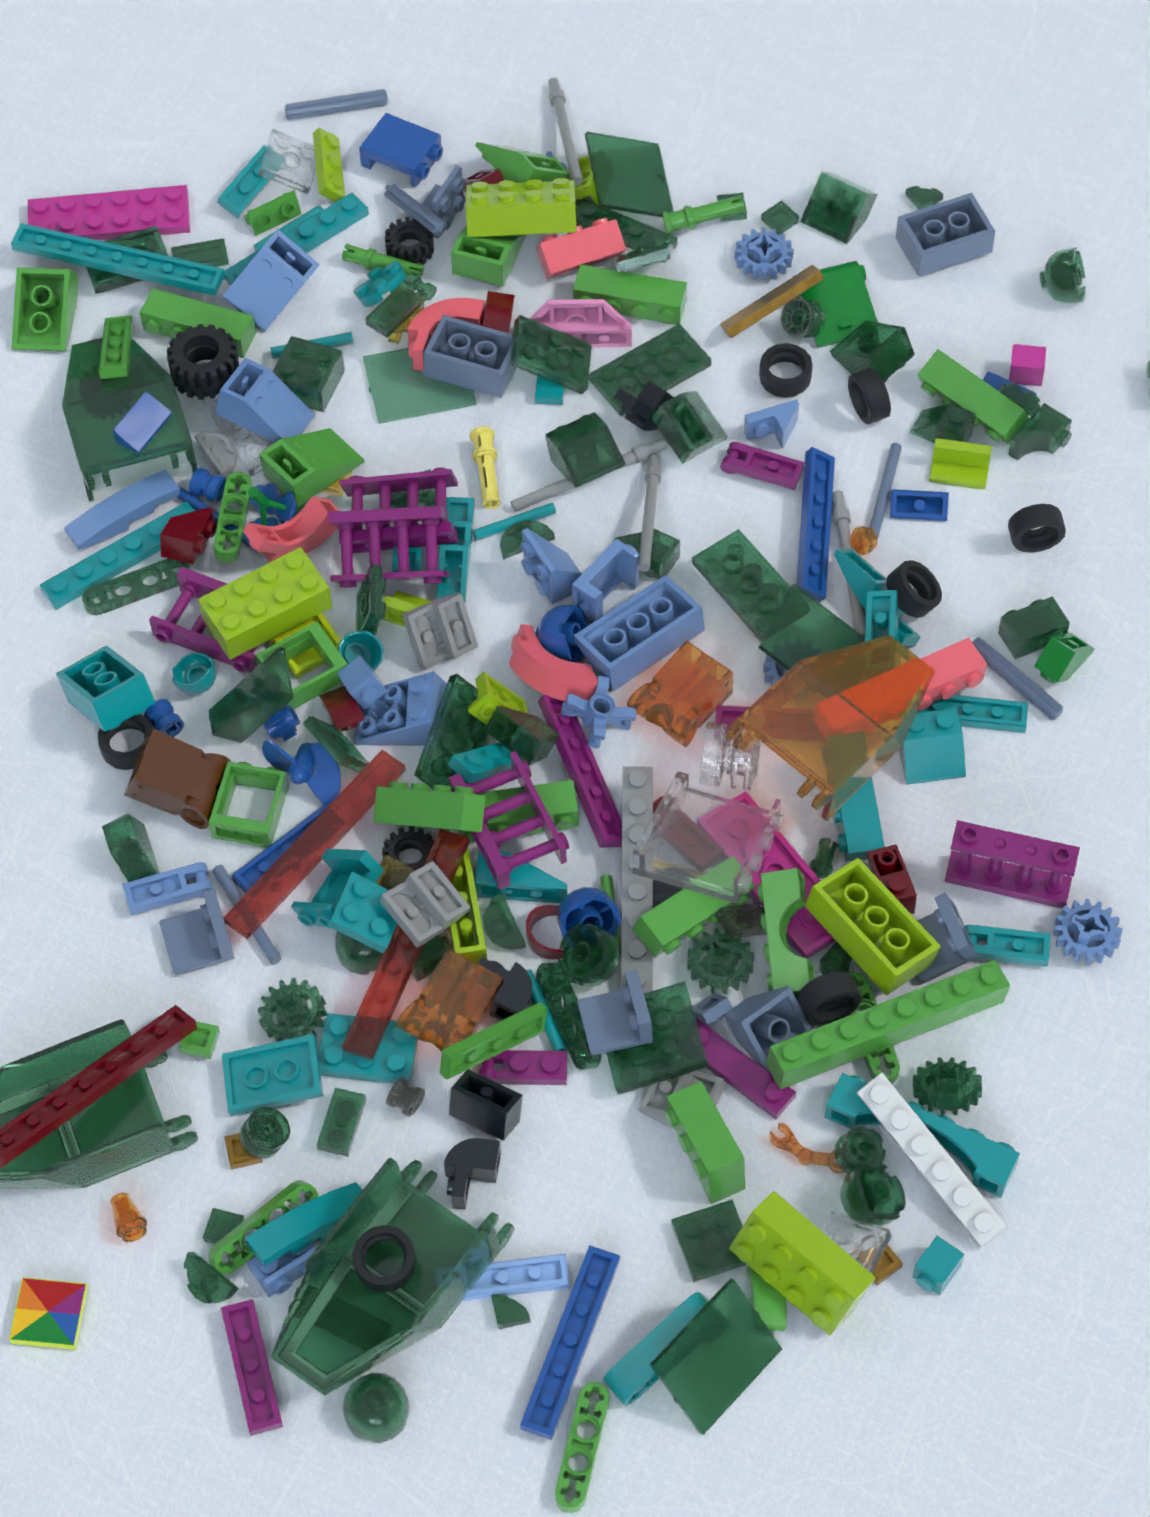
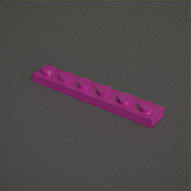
[538,695,622,848]

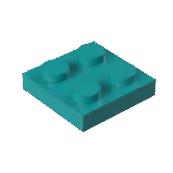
[327,872,397,953]

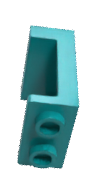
[291,849,384,928]

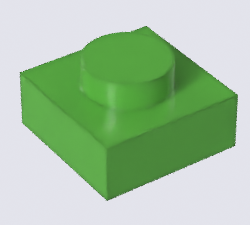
[179,1021,220,1059]

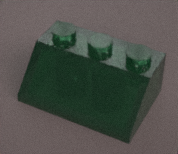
[208,647,294,743]

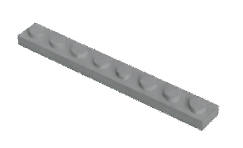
[621,766,653,999]

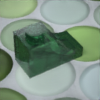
[1008,403,1072,461]

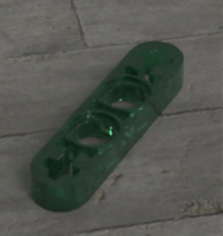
[82,558,190,616]
[536,962,602,1070]

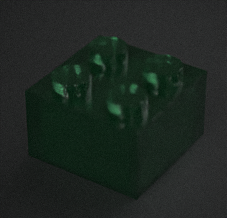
[272,336,345,413]

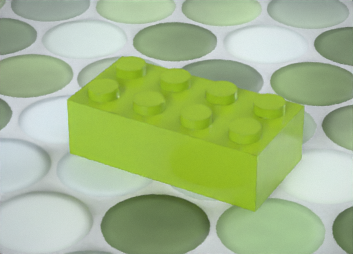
[466,178,576,237]
[198,547,332,660]
[805,858,941,996]
[729,1191,876,1336]

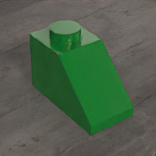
[1034,633,1095,683]

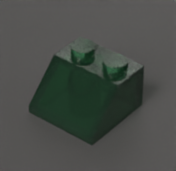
[800,172,878,244]
[830,321,915,383]
[545,412,625,488]

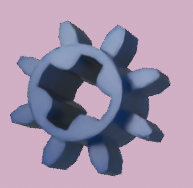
[263,703,300,742]

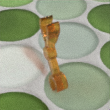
[769,1123,848,1173]

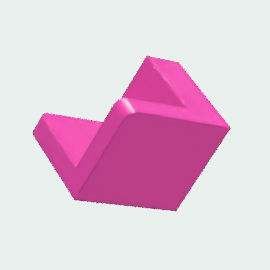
[1009,344,1046,386]

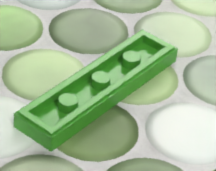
[99,315,134,379]
[439,1002,547,1080]

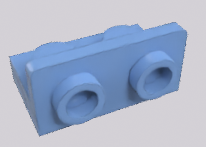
[247,1242,324,1297]

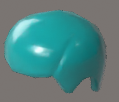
[337,631,384,671]
[172,653,217,695]

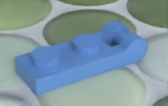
[123,862,214,915]

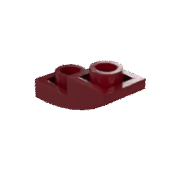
[482,291,515,334]
[319,686,365,731]

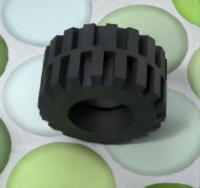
[167,324,239,400]

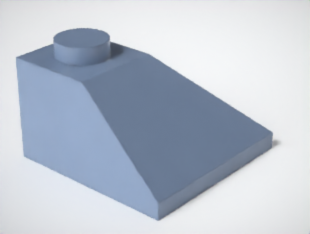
[723,986,812,1072]

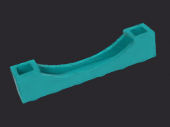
[825,1073,1020,1198]

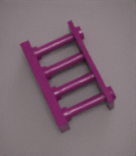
[339,467,458,553]
[328,506,450,588]
[149,567,258,675]
[449,751,569,890]
[944,820,1080,908]

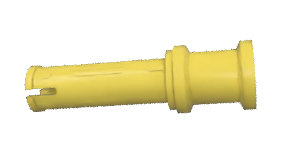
[469,427,501,509]

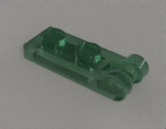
[365,273,437,338]

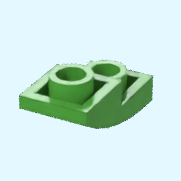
[747,1266,787,1331]

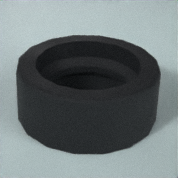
[759,343,813,397]
[848,367,891,425]
[1008,503,1066,553]
[886,560,942,618]
[97,714,153,770]
[798,971,862,1025]
[352,1225,416,1293]

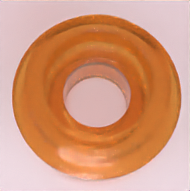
[851,526,877,555]

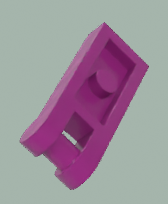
[720,442,805,490]
[478,1050,567,1085]

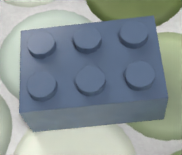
[896,193,995,277]
[423,315,521,398]

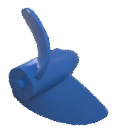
[262,739,341,809]

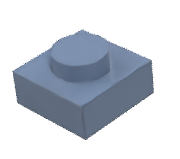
[689,993,733,1025]

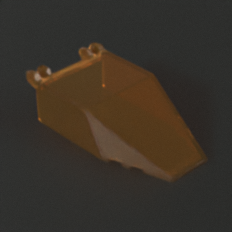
[726,635,935,821]

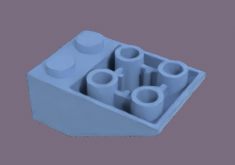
[222,229,320,332]
[215,357,315,443]
[355,671,452,746]

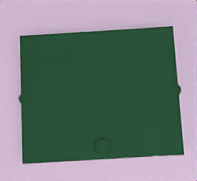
[585,131,673,218]
[363,348,477,424]
[758,584,865,700]
[650,1278,782,1435]

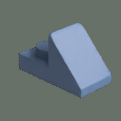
[744,399,799,448]

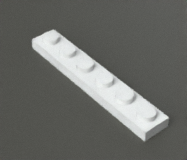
[857,1073,1006,1247]

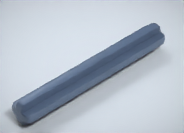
[285,89,388,120]
[384,184,445,234]
[972,637,1063,720]

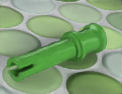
[662,195,745,235]

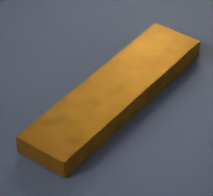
[720,264,824,338]

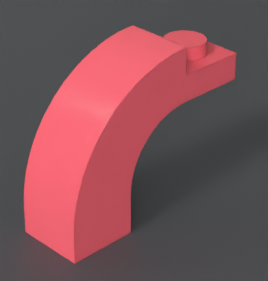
[408,298,485,371]
[243,496,339,562]
[509,624,599,702]

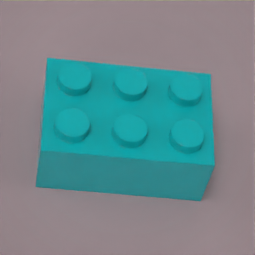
[56,645,156,732]

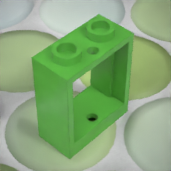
[255,621,347,710]
[209,762,289,848]

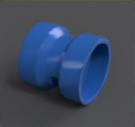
[189,467,227,504]
[144,699,184,737]

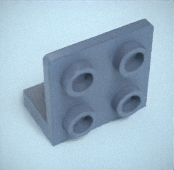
[410,165,466,239]
[159,889,234,975]
[918,892,978,983]
[577,970,653,1055]

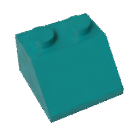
[895,708,966,785]

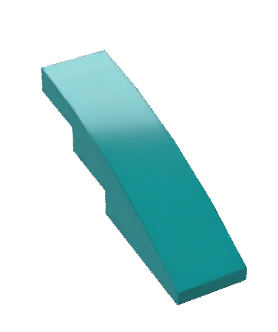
[436,497,475,603]
[834,549,921,647]
[245,1182,375,1267]

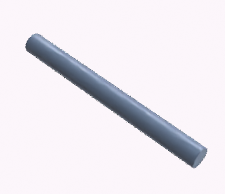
[867,443,902,540]
[212,865,282,965]

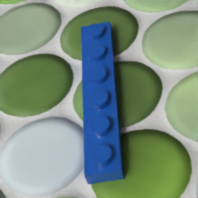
[796,447,835,603]
[520,1245,620,1441]

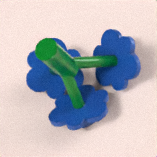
[248,483,296,526]

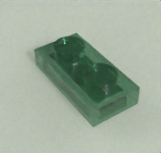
[317,1087,367,1157]

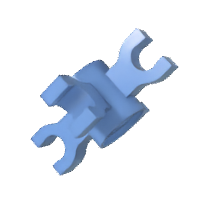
[561,675,636,749]

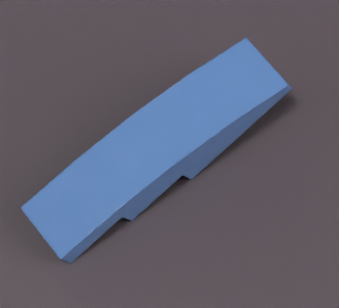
[65,469,180,550]

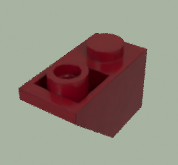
[160,507,217,564]
[867,844,917,914]

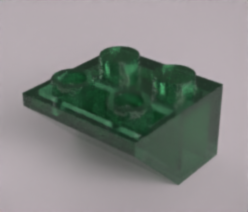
[652,391,728,464]

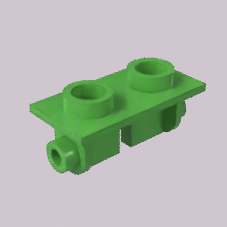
[244,190,302,236]

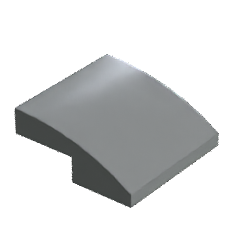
[402,593,478,669]
[379,861,471,948]
[639,1056,726,1130]

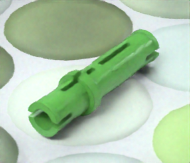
[342,243,424,282]

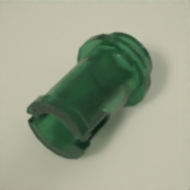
[809,838,838,879]

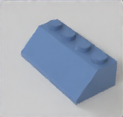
[574,575,705,691]

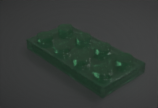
[589,323,712,416]
[692,529,809,643]
[414,674,490,789]

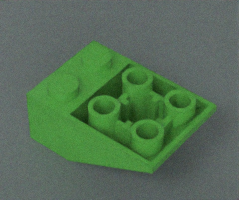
[475,142,570,183]
[451,226,526,287]
[259,428,365,507]

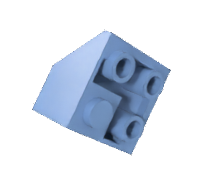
[520,528,582,604]

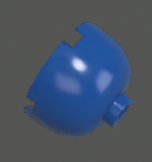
[535,605,588,663]
[557,887,621,950]

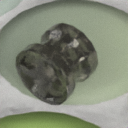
[386,1077,425,1117]

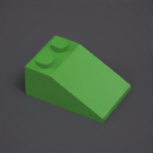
[11,268,79,351]

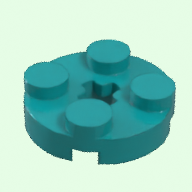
[353,260,407,307]

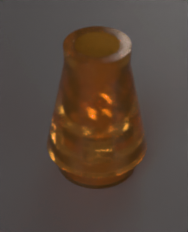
[110,1192,147,1242]

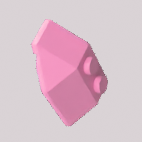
[521,299,632,348]

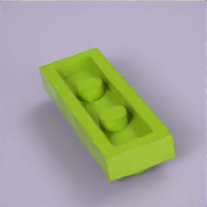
[312,127,345,202]

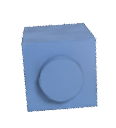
[337,655,388,709]

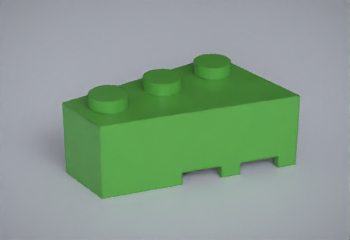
[664,1081,746,1204]

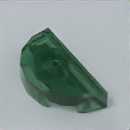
[500,520,555,560]
[483,893,526,950]
[184,1251,239,1303]

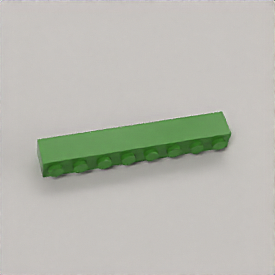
[766,959,1010,1089]

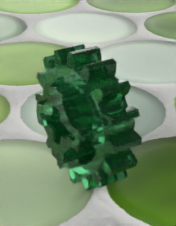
[687,928,755,994]
[257,978,327,1042]
[913,1057,983,1116]

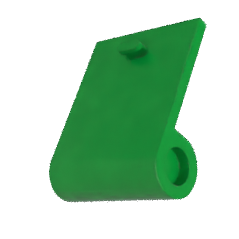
[794,261,881,348]

